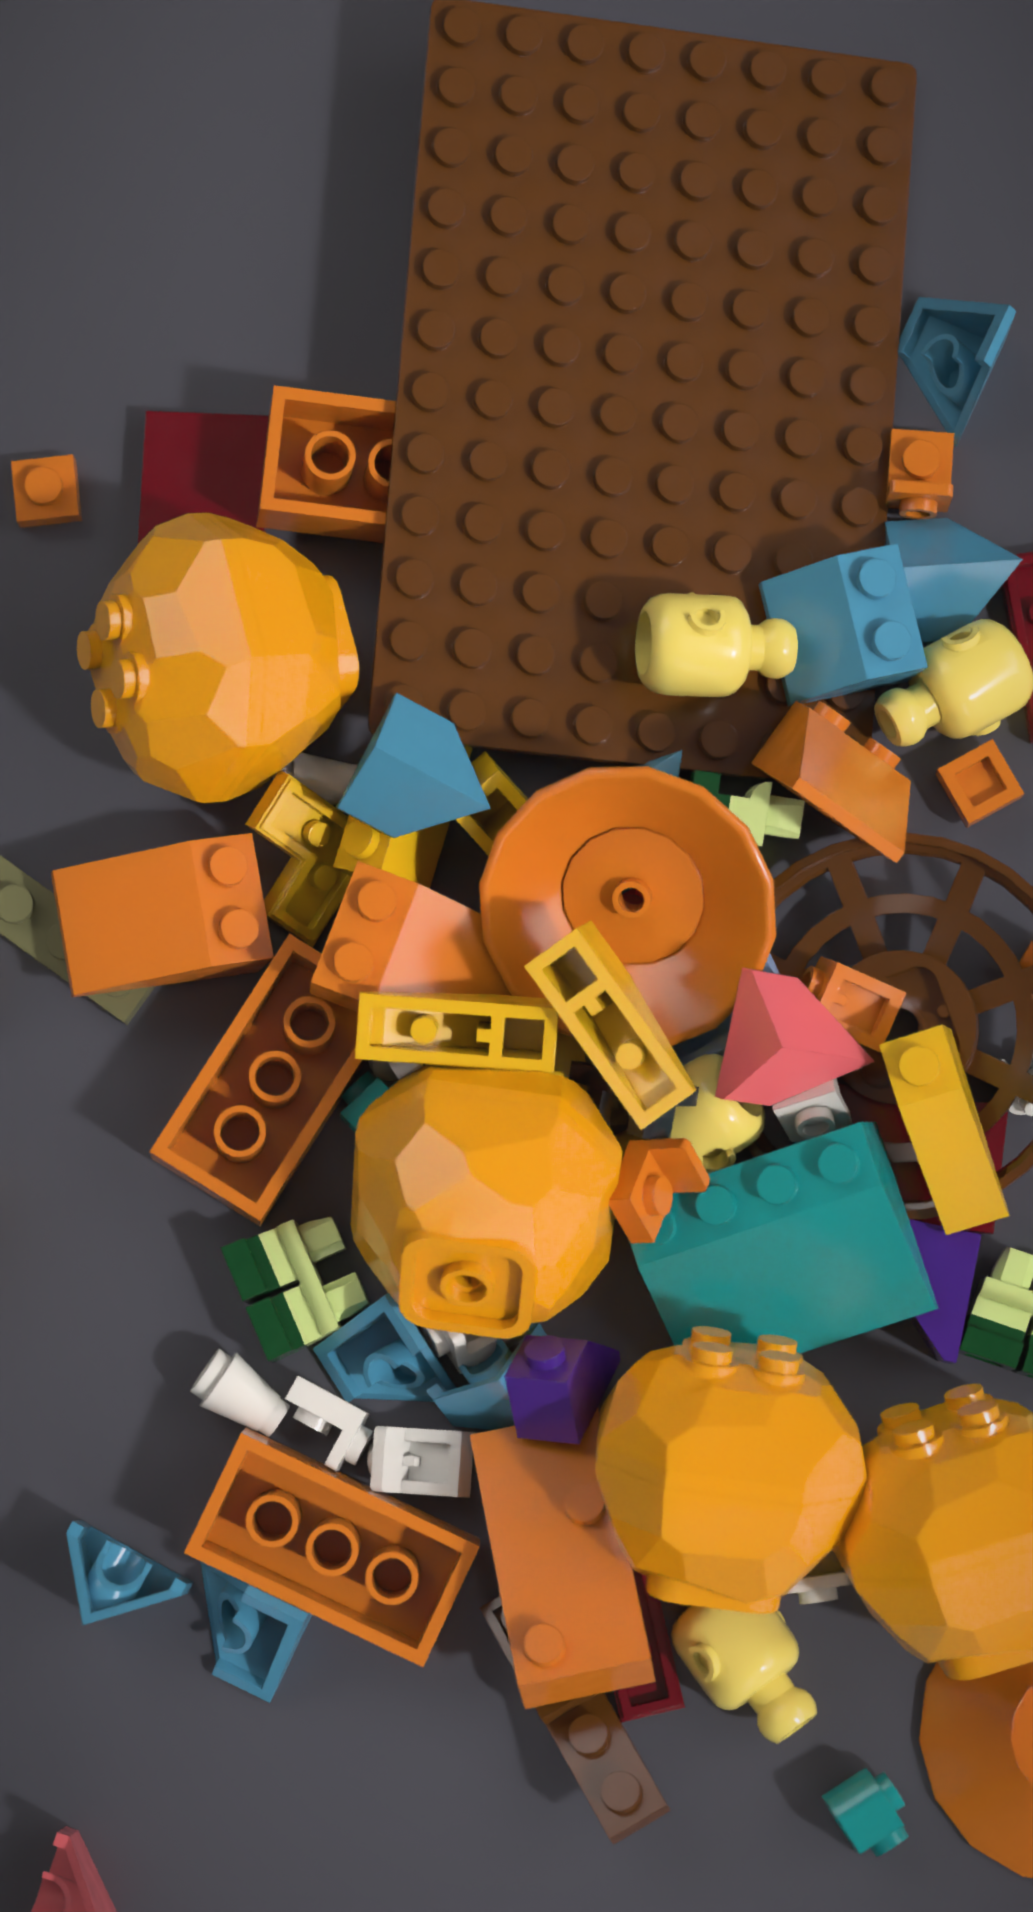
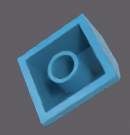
[758,543,928,707]

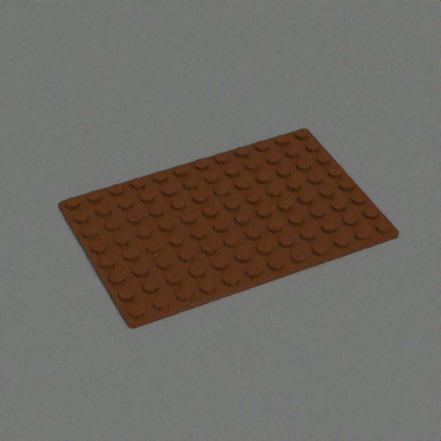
[368,0,917,781]

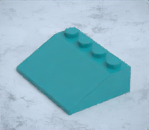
[629,1122,939,1354]

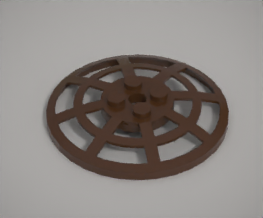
[747,832,1033,1220]

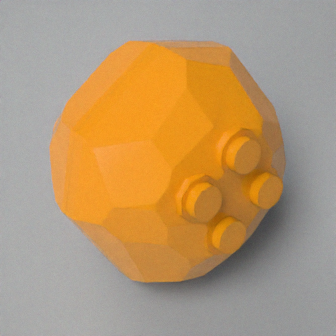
[77,513,359,803]
[351,1065,622,1338]
[595,1326,868,1614]
[832,1384,1033,1680]

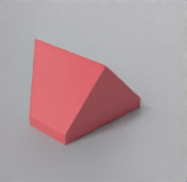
[715,968,875,1106]
[31,1826,117,1912]

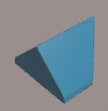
[897,297,1016,447]
[885,518,1023,645]
[336,693,490,838]
[313,1293,456,1402]
[426,1322,547,1430]
[66,1520,194,1626]
[200,1561,312,1703]

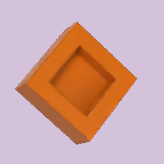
[11,454,82,528]
[935,739,1024,828]

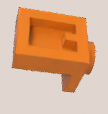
[886,429,954,519]
[800,956,906,1052]
[609,1138,710,1243]

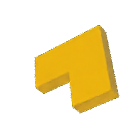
[245,771,352,947]

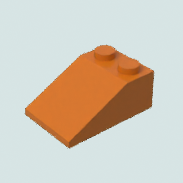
[751,701,911,863]
[51,833,274,998]
[310,861,513,1012]

